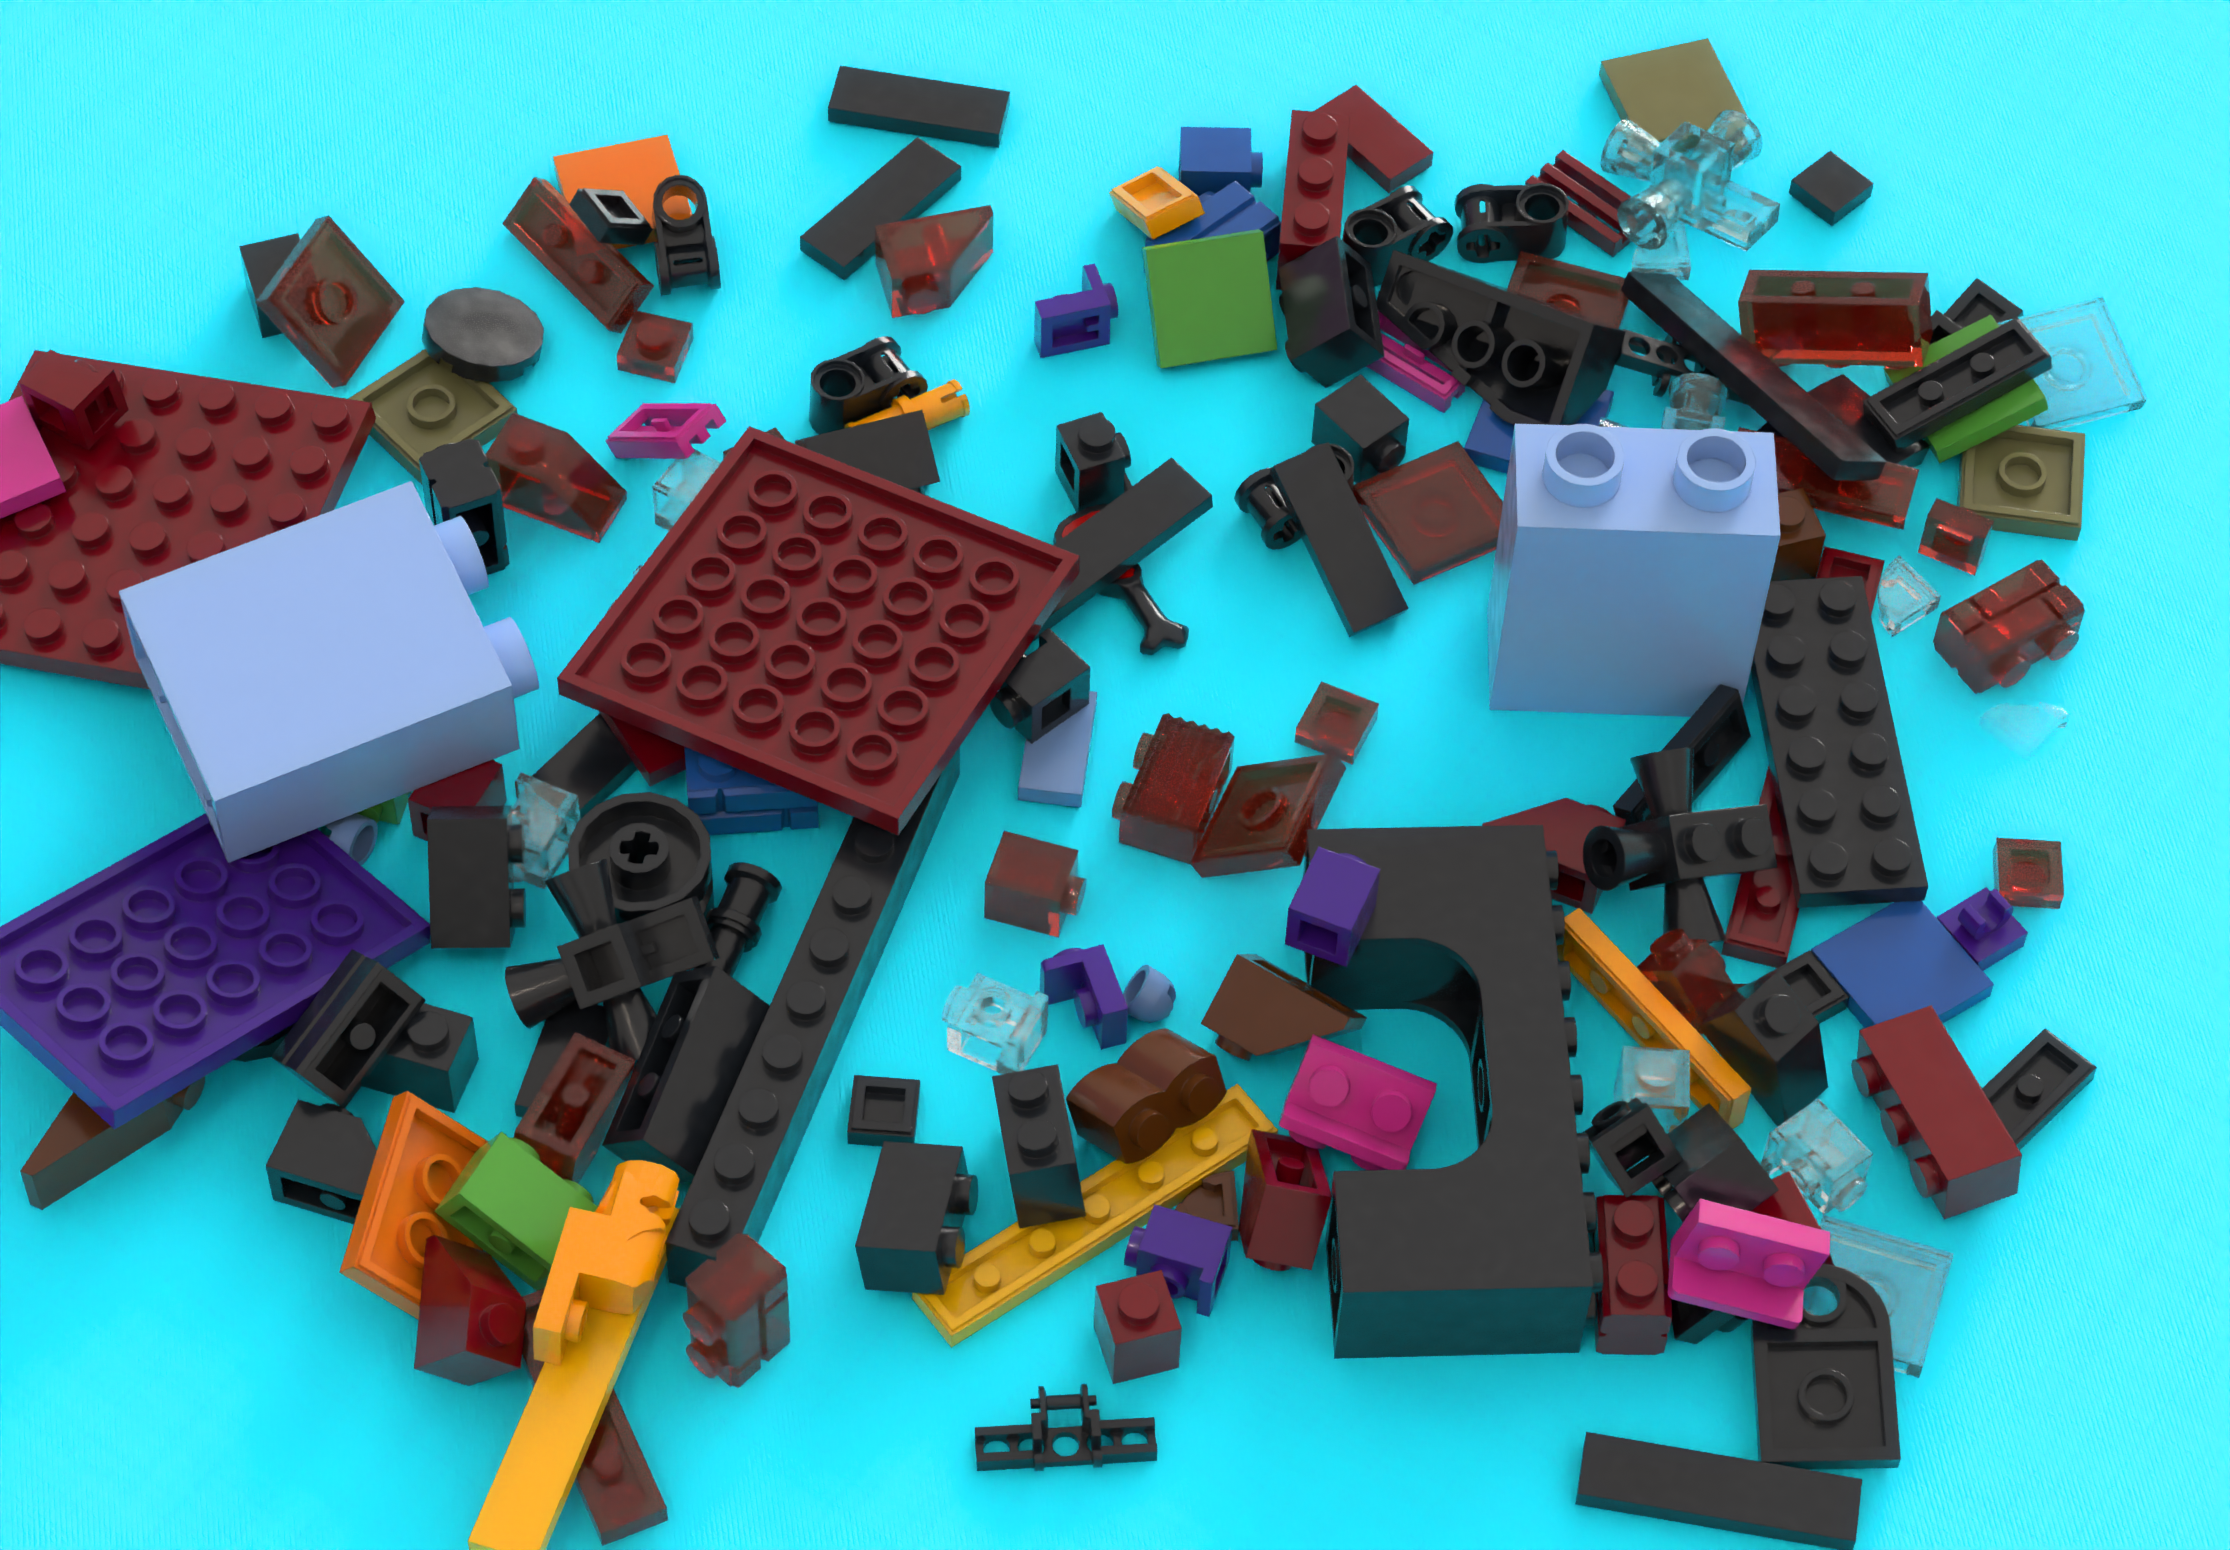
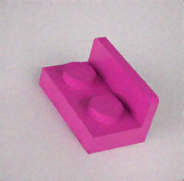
[1279,1034,1437,1170]
[1668,1199,1830,1329]

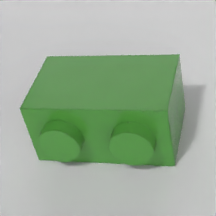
[434,1132,598,1294]

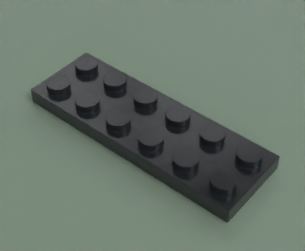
[1751,576,1928,908]

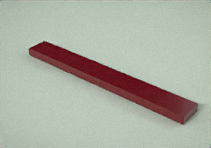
[1721,546,1885,968]

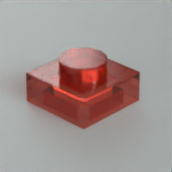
[617,310,694,383]
[1918,498,1994,576]
[1295,681,1379,765]
[1992,838,2064,909]

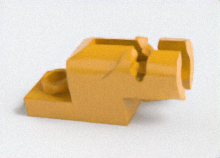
[533,1160,680,1365]

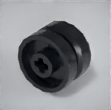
[568,792,714,924]

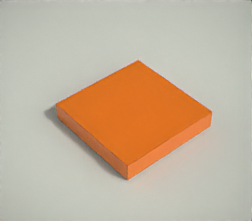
[553,134,693,256]

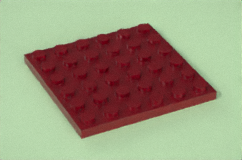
[0,350,376,690]
[557,426,1080,835]

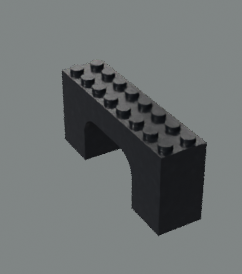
[1302,825,1603,1359]

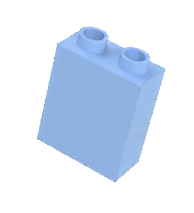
[1487,423,1781,717]
[119,481,539,863]

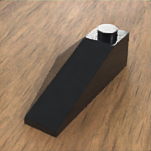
[1376,250,1626,425]

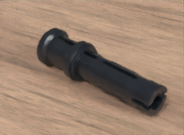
[693,862,782,977]

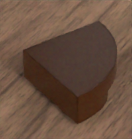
[1175,1171,1239,1241]

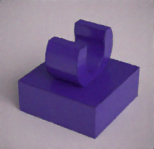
[1937,887,2028,971]

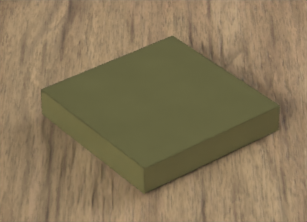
[1599,38,1750,158]
[348,349,518,484]
[1956,425,2085,541]

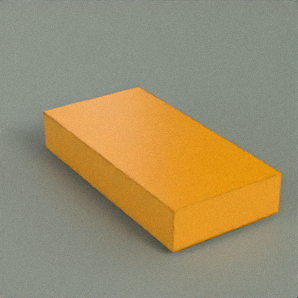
[1109,166,1205,240]

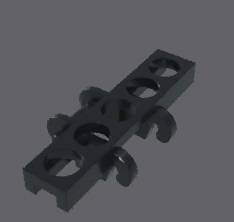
[1615,329,1748,412]
[975,1383,1158,1471]

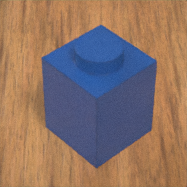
[1179,127,1263,197]

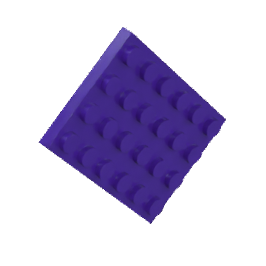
[0,813,430,1130]

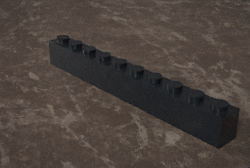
[665,747,960,1302]

